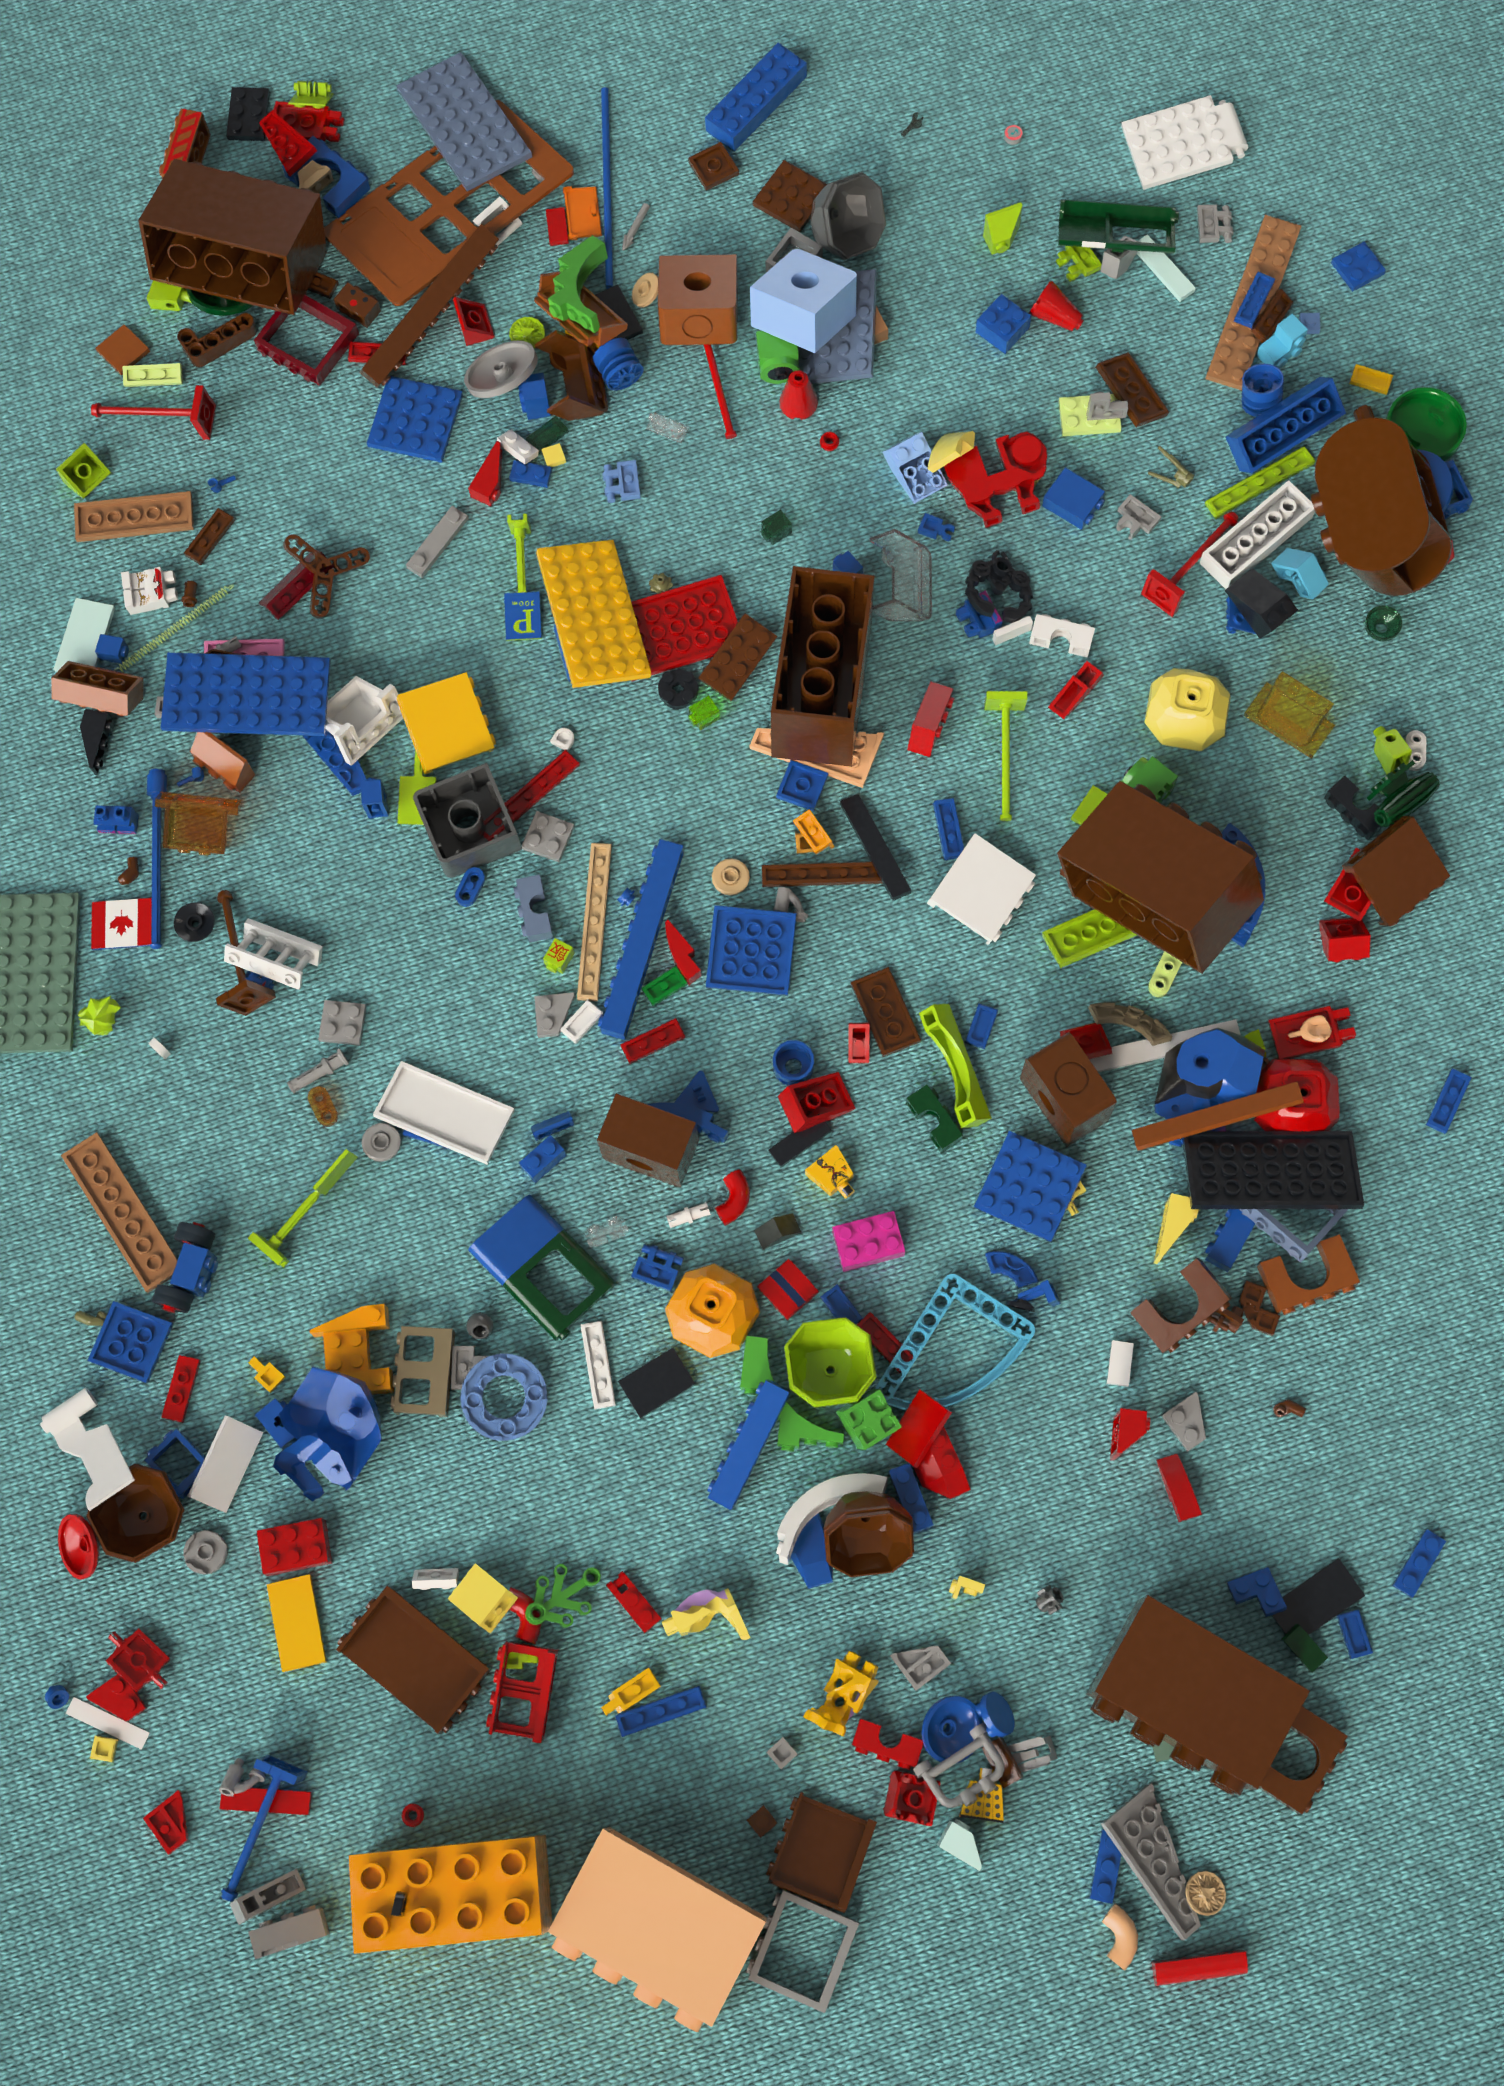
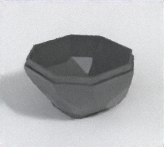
[811,172,886,260]

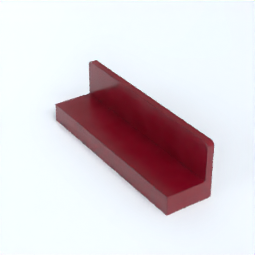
[259,550,333,620]

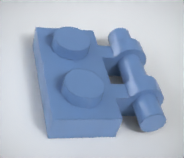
[602,460,641,503]

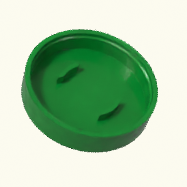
[1386,387,1467,461]

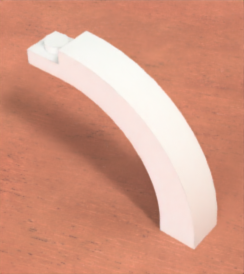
[776,1473,888,1565]

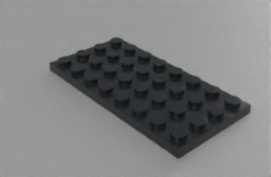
[1182,1131,1364,1209]

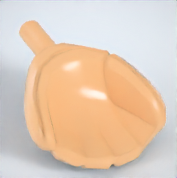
[1288,1015,1332,1042]

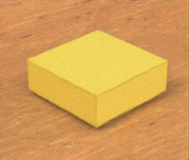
[541,443,566,467]
[90,1736,118,1762]

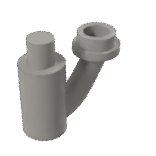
[773,887,808,922]
[219,1758,266,1796]

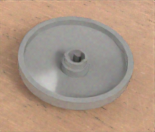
[464,341,538,398]

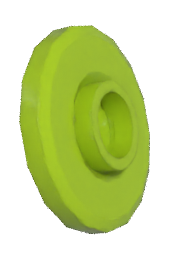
[509,317,545,349]

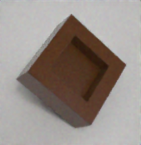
[747,1805,778,1838]

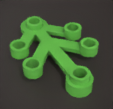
[525,1564,601,1628]

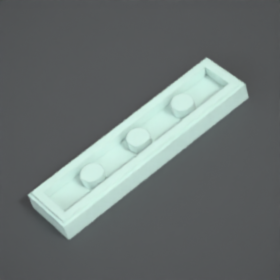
[1136,234,1196,302]

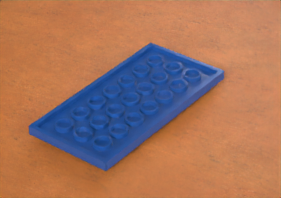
[161,652,331,736]

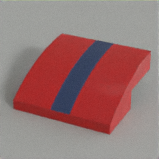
[757,1259,819,1320]

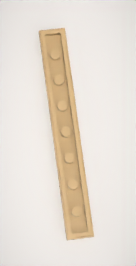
[577,843,612,1001]

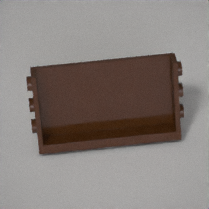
[336,1586,491,1734]

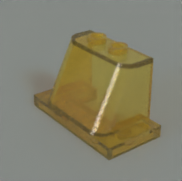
[1244,671,1335,759]

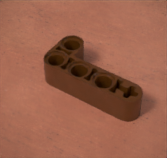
[177,313,257,367]

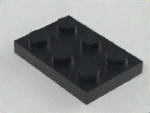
[226,87,270,141]

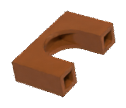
[1257,1234,1360,1315]

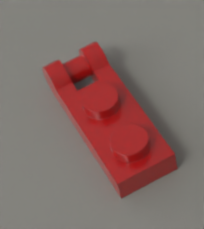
[606,1571,662,1633]

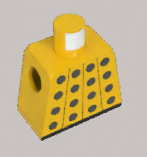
[959,1768,1004,1823]

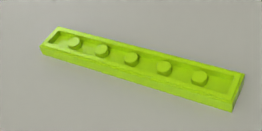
[1205,446,1315,519]

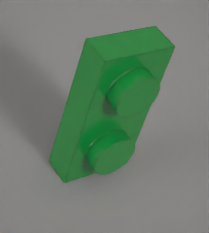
[641,966,688,1007]

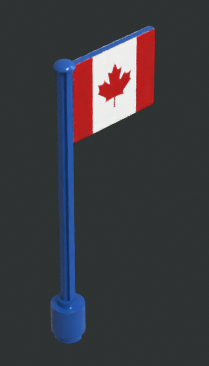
[91,769,167,950]

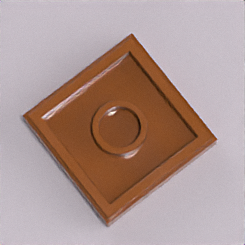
[95,324,150,376]

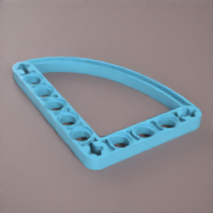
[875,1274,1035,1411]

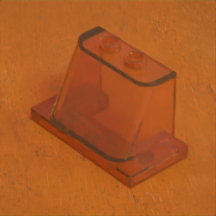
[155,791,242,856]

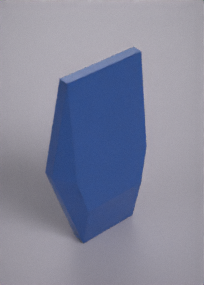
[791,1513,833,1589]

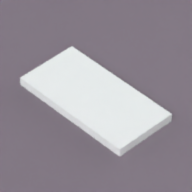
[373,1061,514,1165]

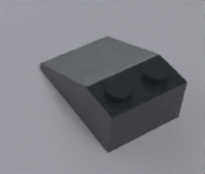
[1225,568,1298,638]

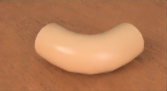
[1102,1903,1138,1970]

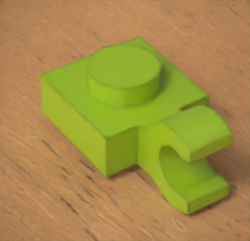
[501,1646,538,1670]

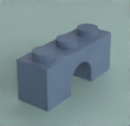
[513,874,553,943]

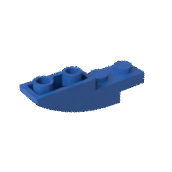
[648,1102,728,1143]

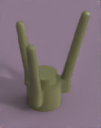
[1148,446,1195,489]

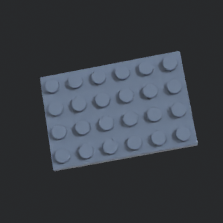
[798,269,877,384]

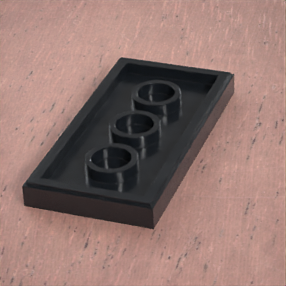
[1271,1558,1365,1635]

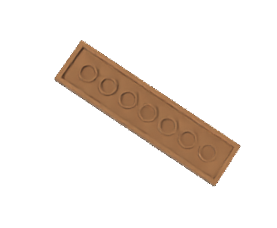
[61,1132,178,1293]

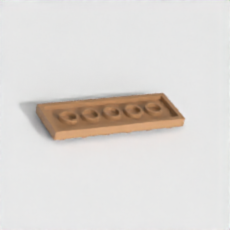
[74,491,194,542]

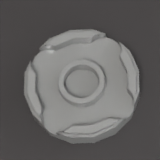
[183,1530,228,1575]

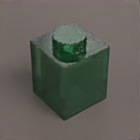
[760,509,792,545]

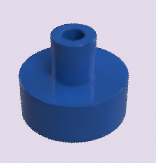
[45,1685,69,1709]

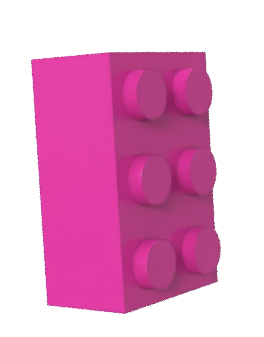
[832,1211,905,1272]

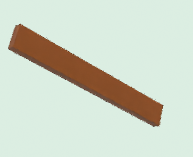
[1132,1082,1304,1151]

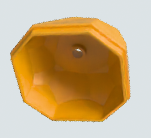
[665,1263,760,1358]

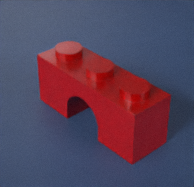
[852,1719,923,1770]

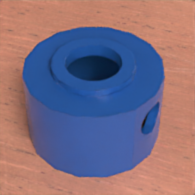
[773,1040,814,1086]

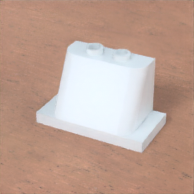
[326,676,403,766]

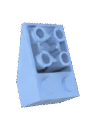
[882,432,948,504]

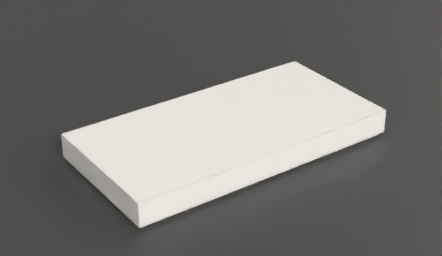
[188,1415,263,1513]

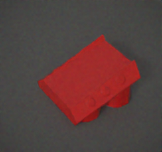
[883,1770,941,1827]

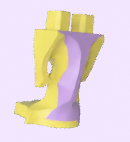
[662,1588,750,1640]

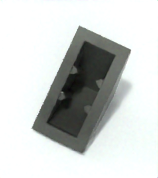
[754,1213,802,1250]

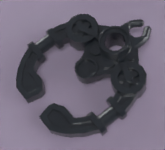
[965,550,1033,623]

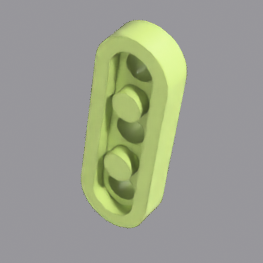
[1148,951,1182,997]

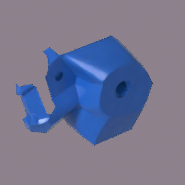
[273,1366,382,1501]

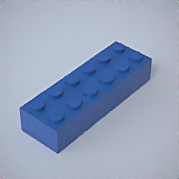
[705,43,807,152]
[1225,377,1346,473]

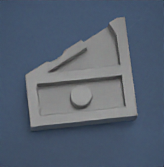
[534,992,575,1038]
[1162,1392,1206,1452]

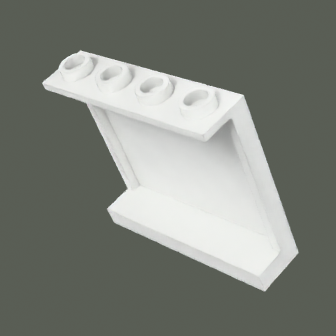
[927,834,1036,945]

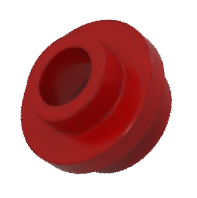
[820,432,839,451]
[402,1804,424,1827]

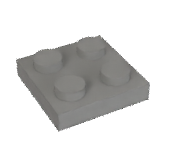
[521,811,575,863]
[318,1000,367,1046]

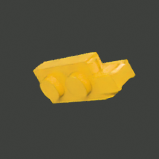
[601,1668,661,1715]

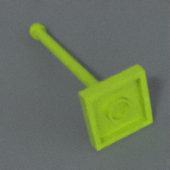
[984,691,1027,821]

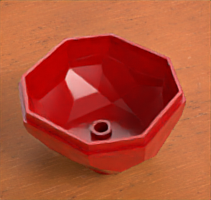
[1254,1059,1340,1131]

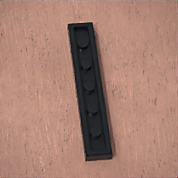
[840,794,911,901]

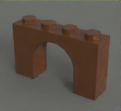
[1130,1258,1232,1353]
[1259,1706,1348,1814]

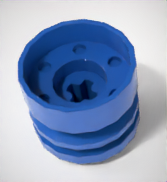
[593,338,643,391]
[1241,363,1284,417]

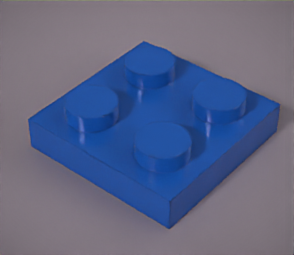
[1331,241,1386,292]
[776,760,828,811]

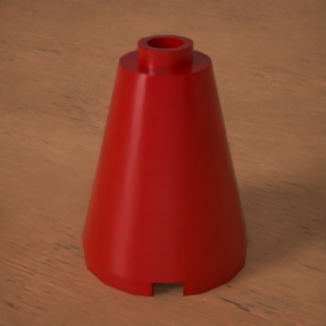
[1029,280,1084,331]
[779,370,818,420]

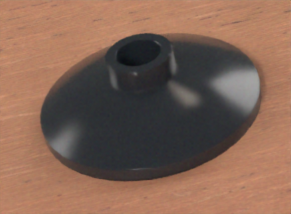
[174,902,215,942]

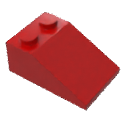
[1324,848,1372,922]
[777,1072,856,1133]

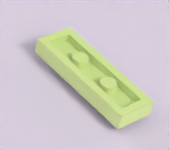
[123,363,183,387]

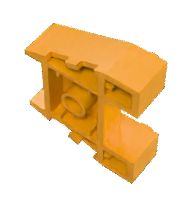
[310,1304,394,1395]

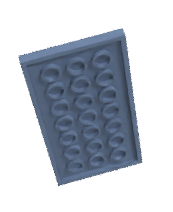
[396,52,532,191]

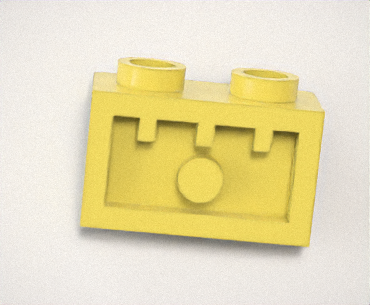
[949,1576,985,1599]

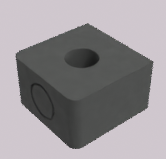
[413,763,522,878]

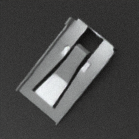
[1007,1736,1058,1772]

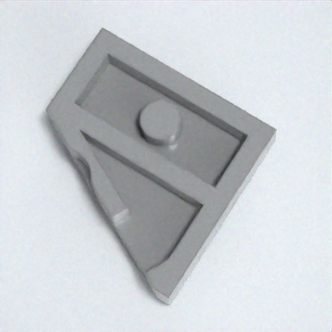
[890,1645,951,1691]

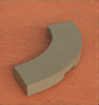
[1088,1002,1172,1046]

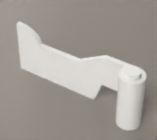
[40,1387,135,1511]

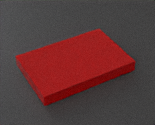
[885,1389,952,1468]

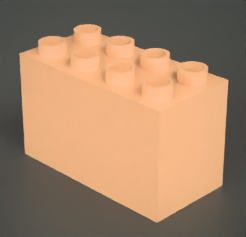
[548,1827,767,2032]

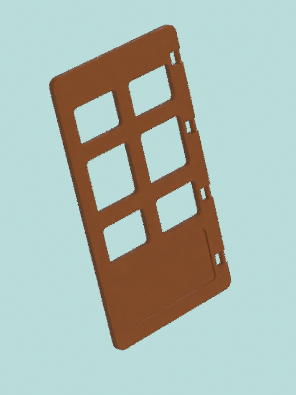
[324,100,574,306]

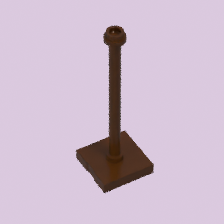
[216,890,276,1016]

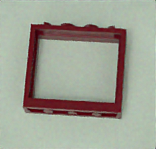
[254,294,359,386]

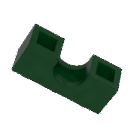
[906,1085,964,1154]

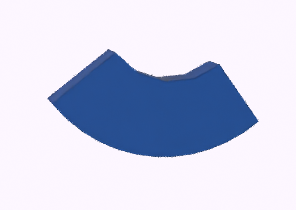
[985,1251,1039,1289]

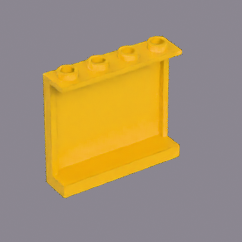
[396,672,496,774]

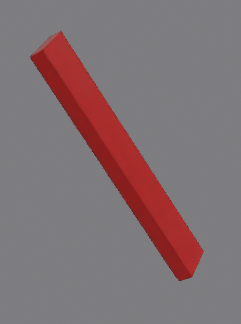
[483,750,580,841]

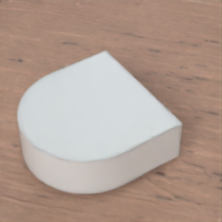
[550,728,575,752]
[149,1038,171,1059]

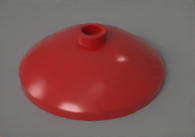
[58,1514,100,1580]

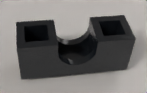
[1324,776,1382,840]

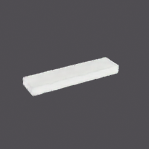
[581,1321,616,1410]

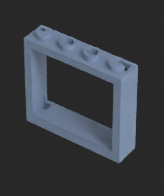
[1239,1209,1348,1263]

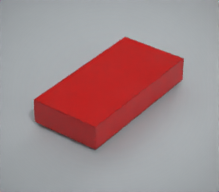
[546,207,569,246]

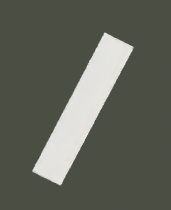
[66,1697,150,1750]

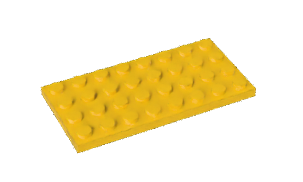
[536,540,651,688]

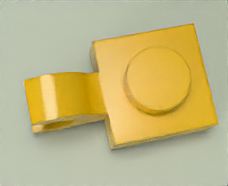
[248,1357,286,1393]

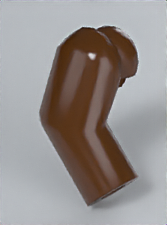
[118,857,139,885]
[1273,1399,1306,1418]

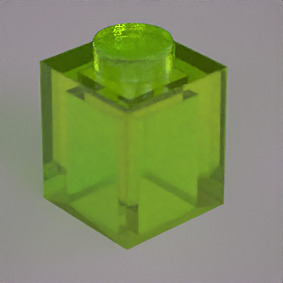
[688,695,720,730]

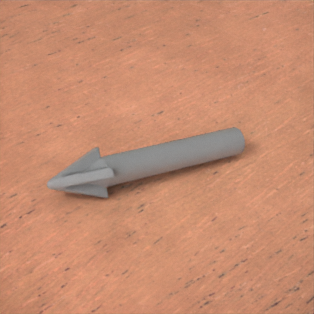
[622,203,650,251]

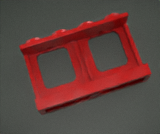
[486,1641,558,1743]

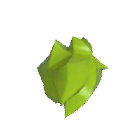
[78,996,121,1036]

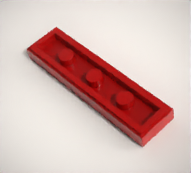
[220,1788,312,1815]

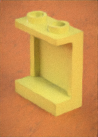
[448,1563,518,1634]

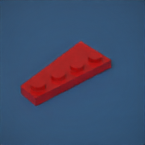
[259,110,317,177]

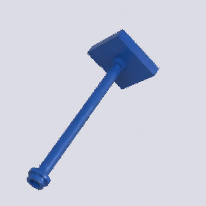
[221,1754,308,1902]

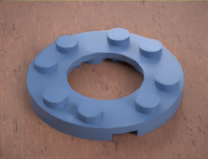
[460,1354,547,1441]

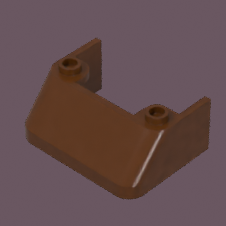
[535,330,608,421]

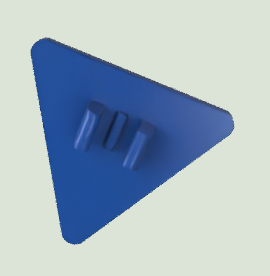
[674,1070,719,1113]

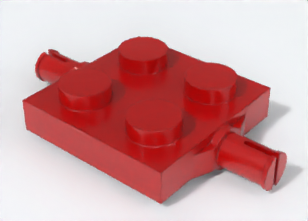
[106,1628,170,1692]

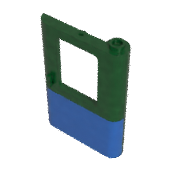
[468,1194,617,1341]

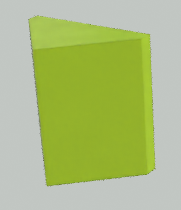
[56,443,111,499]

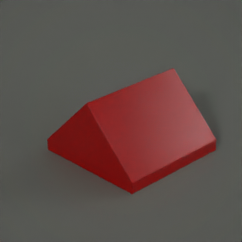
[453,297,495,346]

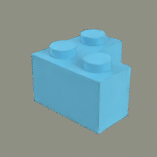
[1257,314,1308,368]
[1271,548,1329,600]

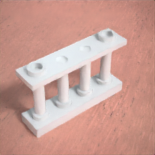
[224,918,323,990]

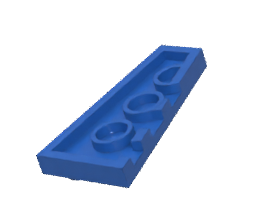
[302,729,366,796]

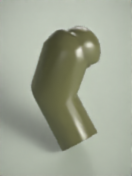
[75,1310,107,1326]

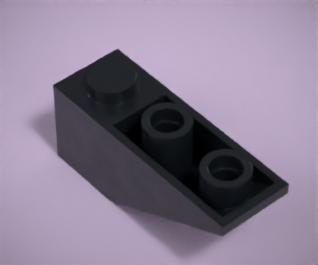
[80,709,114,775]

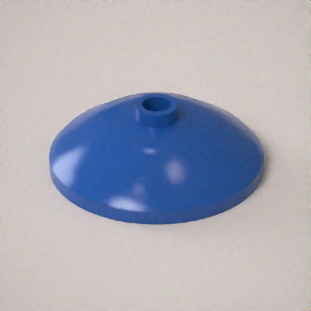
[922,1696,983,1764]

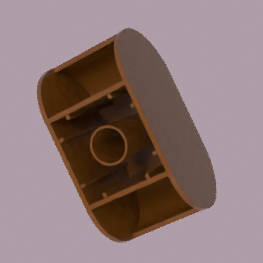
[1311,418,1452,596]

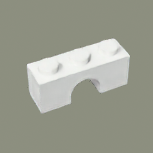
[1029,614,1095,658]

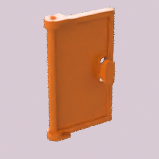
[563,186,602,240]

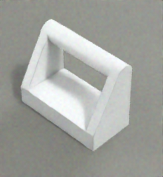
[472,197,522,246]

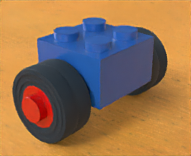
[152,1222,218,1313]

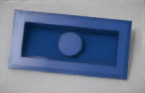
[531,1111,574,1140]

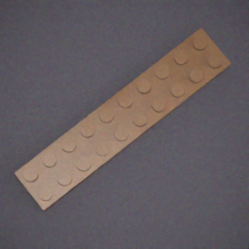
[1205,215,1301,391]

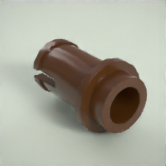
[181,581,198,608]

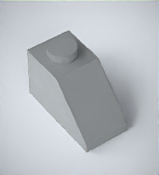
[1100,235,1138,279]

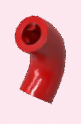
[715,1169,750,1226]
[509,1587,542,1645]

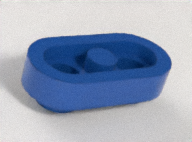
[455,867,485,907]

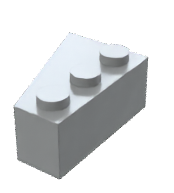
[248,1905,330,1959]

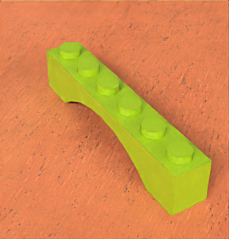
[919,1004,992,1128]

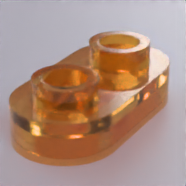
[308,1086,338,1127]

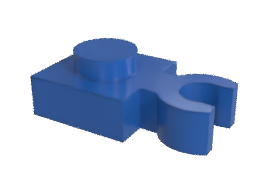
[918,513,955,541]

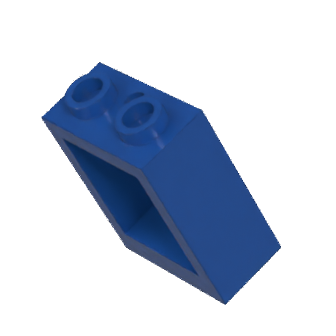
[1444,460,1473,519]
[144,1429,205,1499]

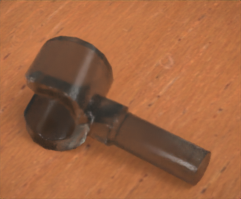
[901,112,923,137]

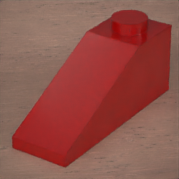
[468,441,502,507]

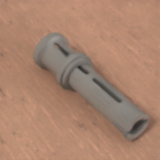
[287,1048,349,1094]

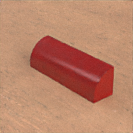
[1151,1950,1248,1986]

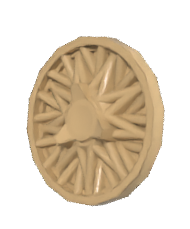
[632,273,659,308]
[712,858,750,896]
[1185,1871,1226,1916]

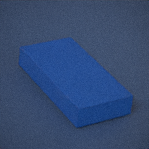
[965,1004,998,1049]
[820,1284,863,1324]
[1336,1609,1373,1659]

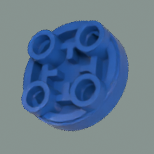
[976,1691,1015,1738]

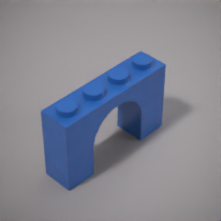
[282,136,370,218]

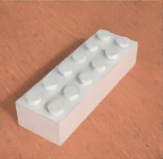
[1199,480,1315,589]

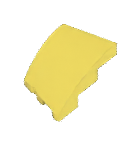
[928,431,975,473]

